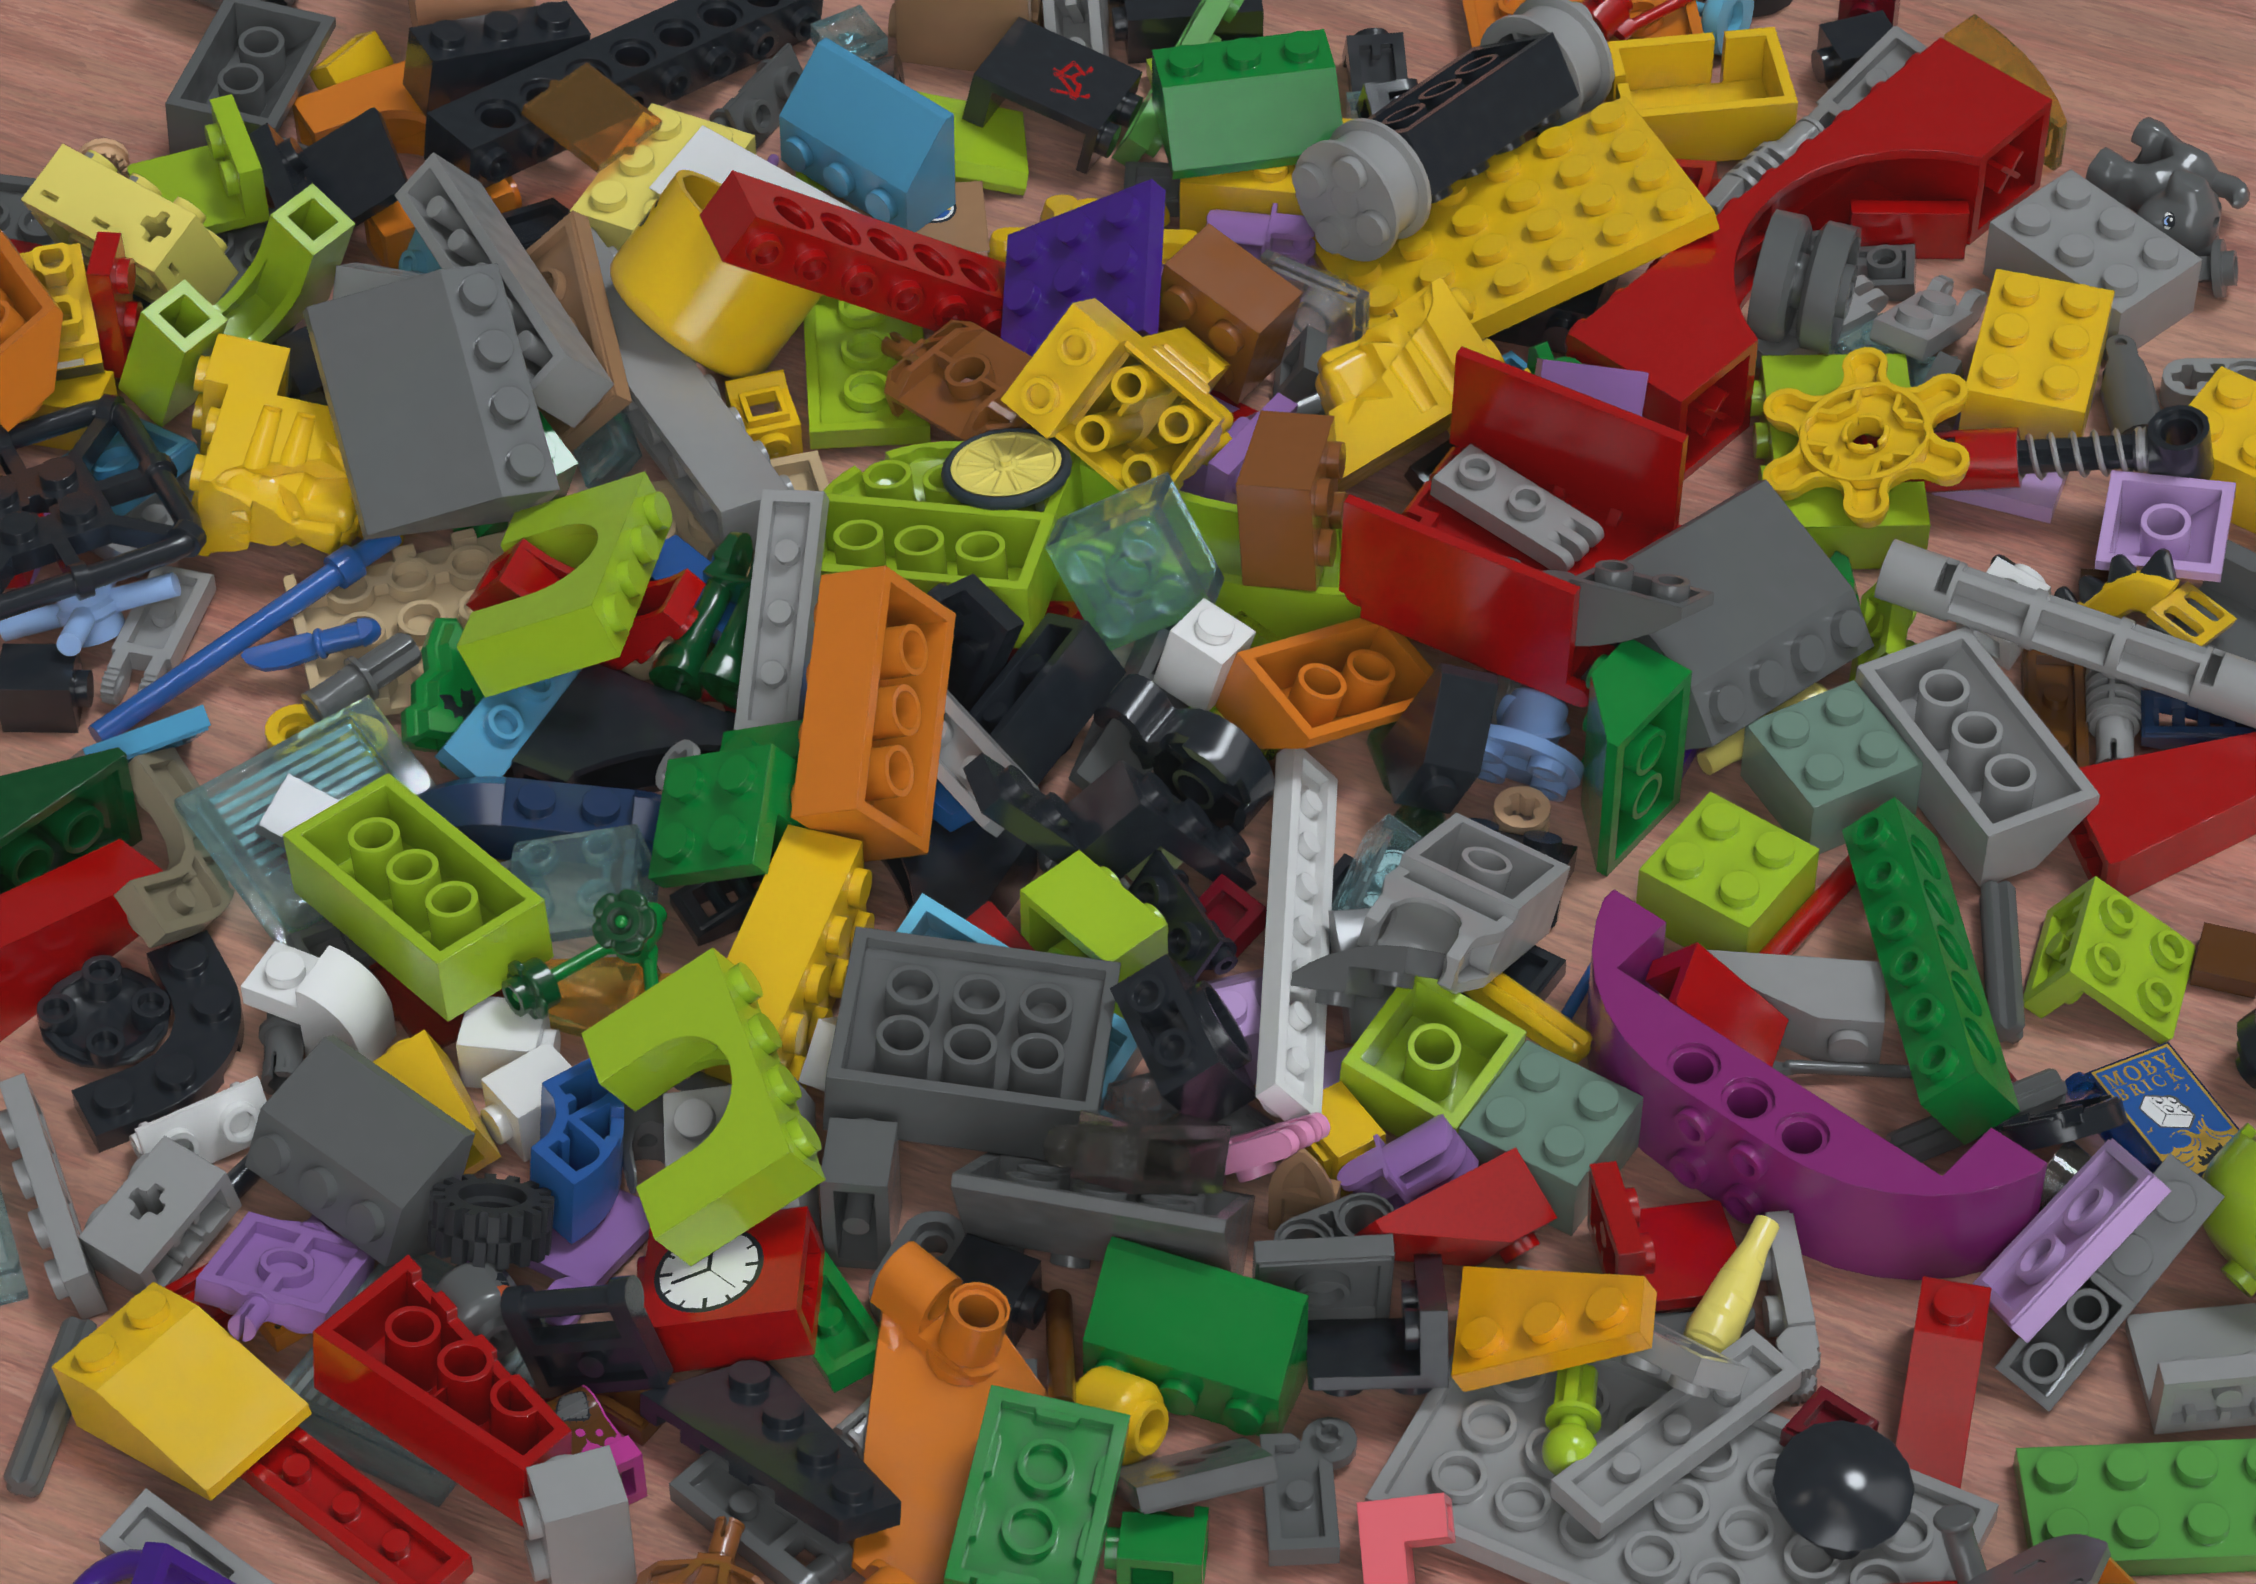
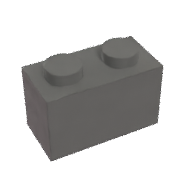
[819,1117,902,1270]

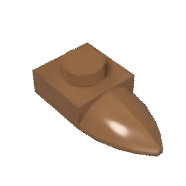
[1268,1148,1341,1230]

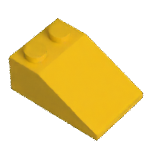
[52,1282,312,1501]

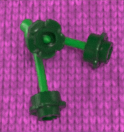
[501,889,667,1020]

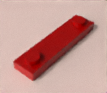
[240,1426,474,1584]

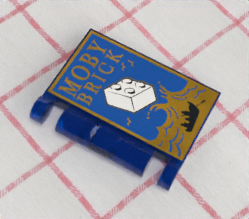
[2065,1042,2240,1178]

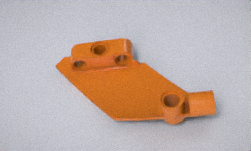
[851,1241,1048,1584]

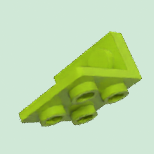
[127,94,270,234]
[2023,876,2196,1045]

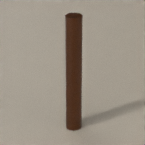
[1045,1289,1076,1403]

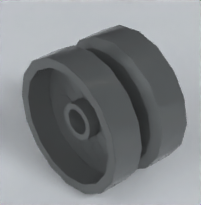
[1747,209,1861,354]

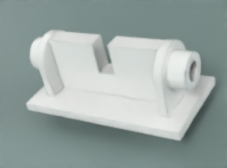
[129,1076,267,1163]

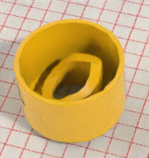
[610,170,822,379]

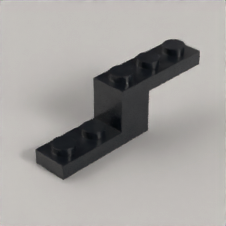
[963,752,1257,892]

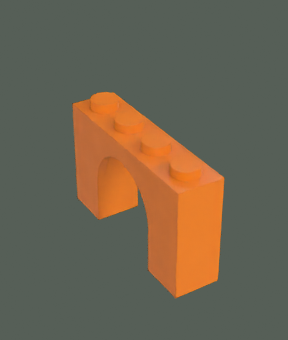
[292,60,522,269]

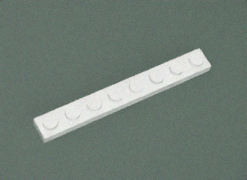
[1255,749,1338,1121]

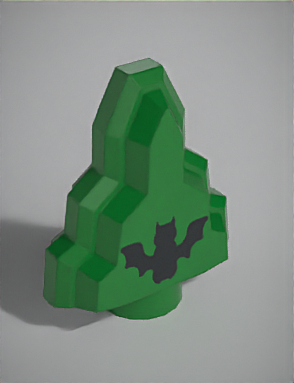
[401,618,484,770]

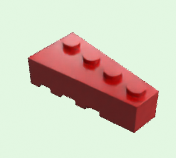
[313,1254,572,1528]

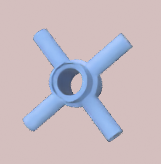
[0,572,181,656]

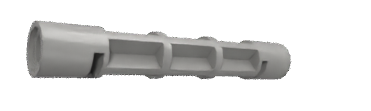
[1874,539,2256,728]

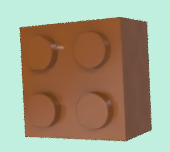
[1158,223,1303,405]
[1236,410,1348,591]

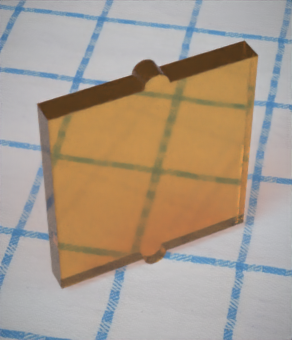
[522,62,662,173]

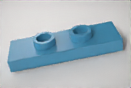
[434,668,583,779]

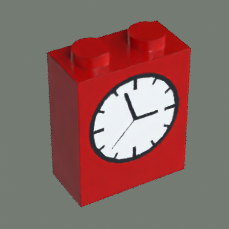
[637,1206,826,1373]

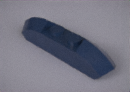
[417,776,662,874]

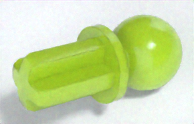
[1542,1364,1602,1476]

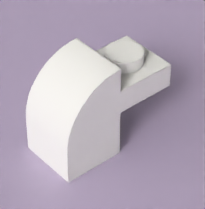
[241,941,397,1062]

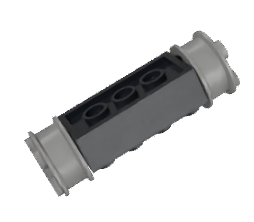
[1292,0,1615,261]

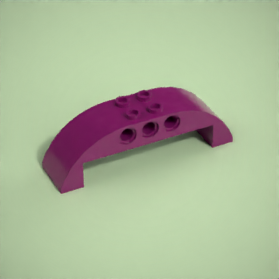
[1585,889,2047,1280]

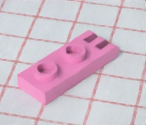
[1149,1112,1330,1189]

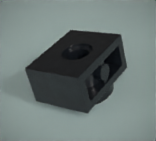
[1110,954,1256,1131]

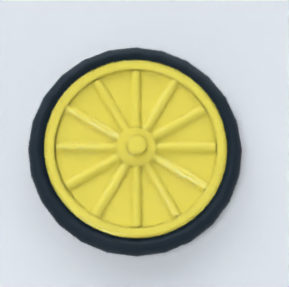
[941,428,1072,510]

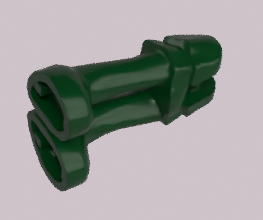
[648,531,754,709]

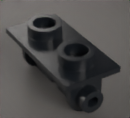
[1128,850,1238,980]

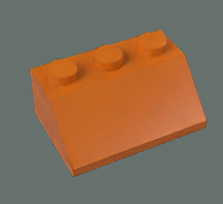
[0,229,63,432]
[1215,617,1435,749]

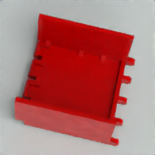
[1339,346,1689,707]

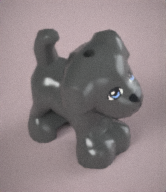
[2086,117,2250,256]

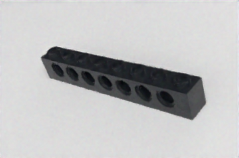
[424,0,823,188]

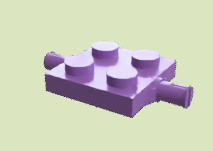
[194,1211,375,1342]

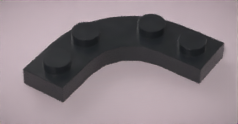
[71,930,244,1153]

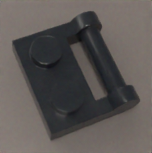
[501,1275,674,1398]

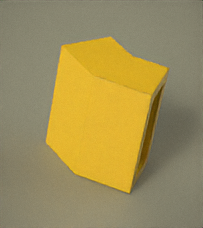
[309,30,394,90]

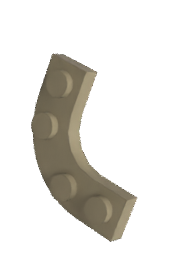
[114,747,236,948]

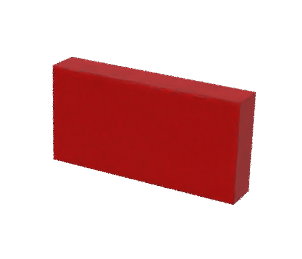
[1848,200,1970,259]

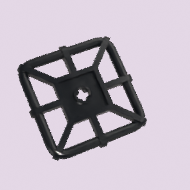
[0,394,207,621]

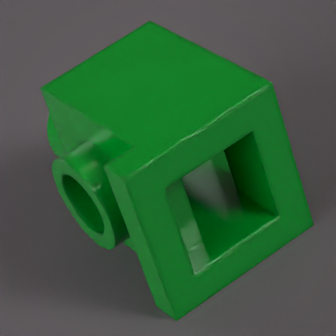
[1104,1506,1209,1584]

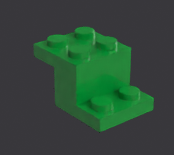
[648,720,809,889]

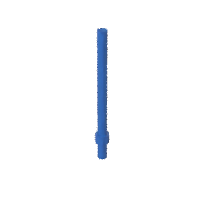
[88,535,402,743]

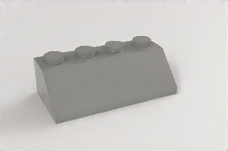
[1855,626,2100,888]

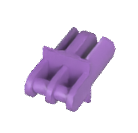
[1207,203,1316,279]
[1337,1114,1479,1210]

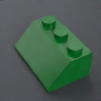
[1152,29,1343,180]
[1581,639,1692,877]
[1083,1236,1309,1436]

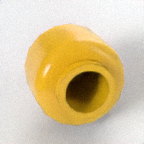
[1076,1365,1169,1466]

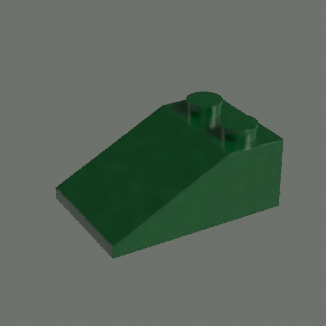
[0,747,143,894]

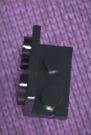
[248,107,408,228]
[1306,1254,1449,1397]

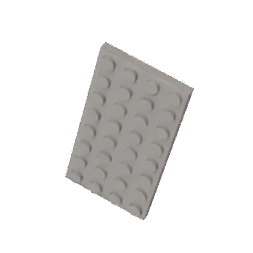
[1365,1351,1999,1584]

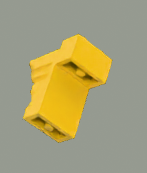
[1315,276,1531,492]
[1000,298,1233,516]
[189,333,405,557]

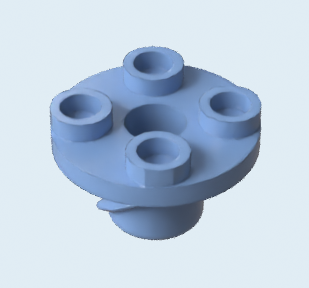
[1478,687,1585,802]

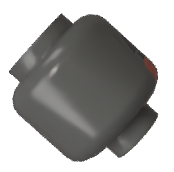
[434,1262,517,1360]

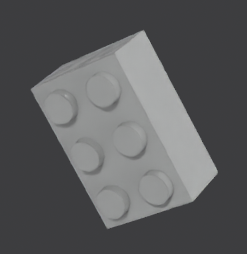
[1983,169,2202,361]

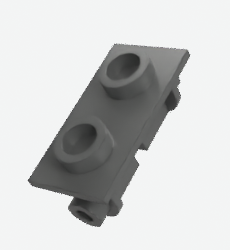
[709,43,803,149]

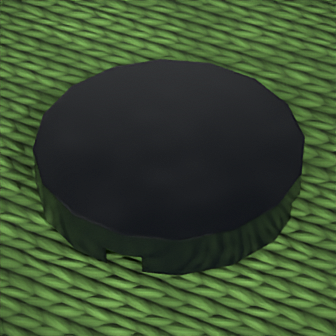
[1993,1095,2128,1151]

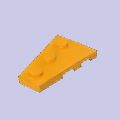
[1451,1266,1657,1392]

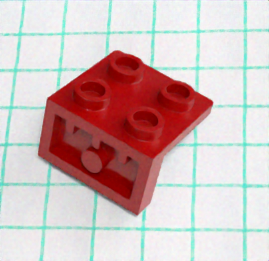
[1587,1161,1737,1312]

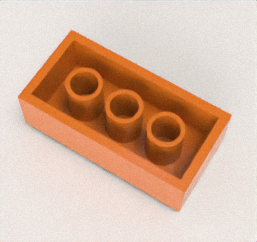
[791,565,956,862]

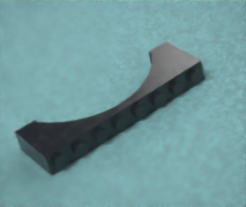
[511,664,1038,919]

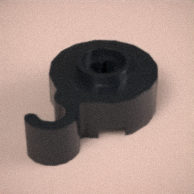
[1093,674,1275,833]

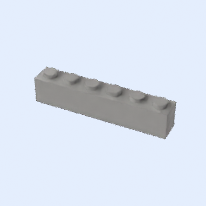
[395,152,614,428]

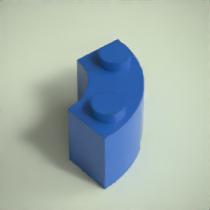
[530,1058,624,1244]

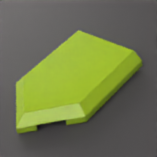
[916,91,1029,196]

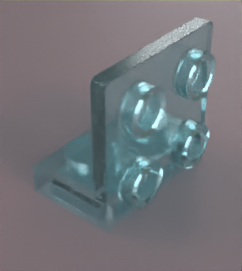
[510,824,659,975]

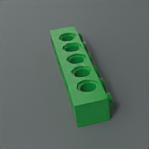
[1842,797,2021,1145]

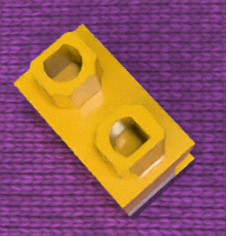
[20,242,105,381]

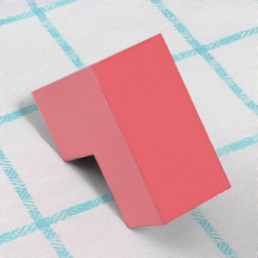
[1357,1492,1456,1584]

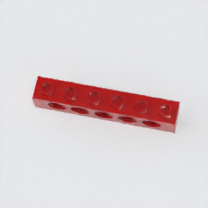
[699,170,1006,338]

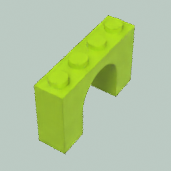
[118,183,355,427]
[1750,354,1931,569]
[457,471,672,698]
[581,947,826,1266]

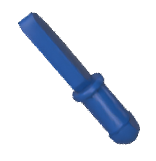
[241,617,382,672]

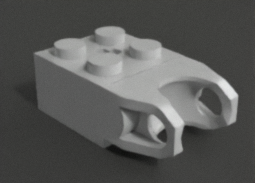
[1357,812,1571,994]

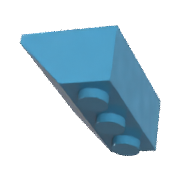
[779,37,956,232]

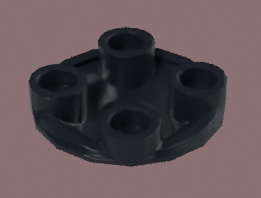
[37,955,171,1069]
[1770,1420,1915,1560]

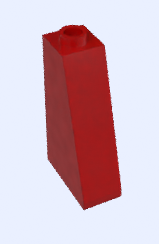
[2067,732,2256,897]
[0,839,163,1042]

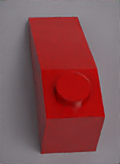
[1354,1147,1558,1267]
[1896,1276,1992,1489]

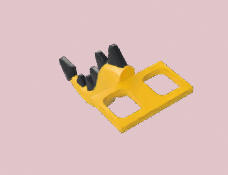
[1990,548,2237,647]

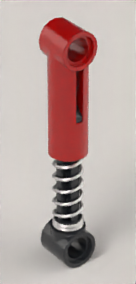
[1853,405,2214,493]

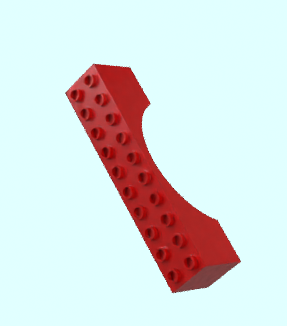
[1565,37,2052,480]

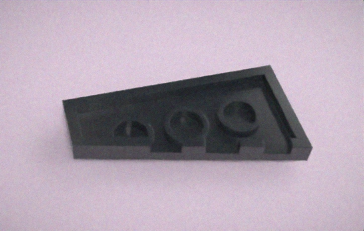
[640,1360,901,1544]

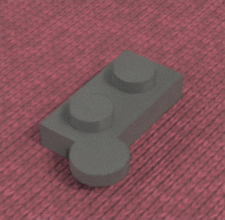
[1260,1417,1357,1566]

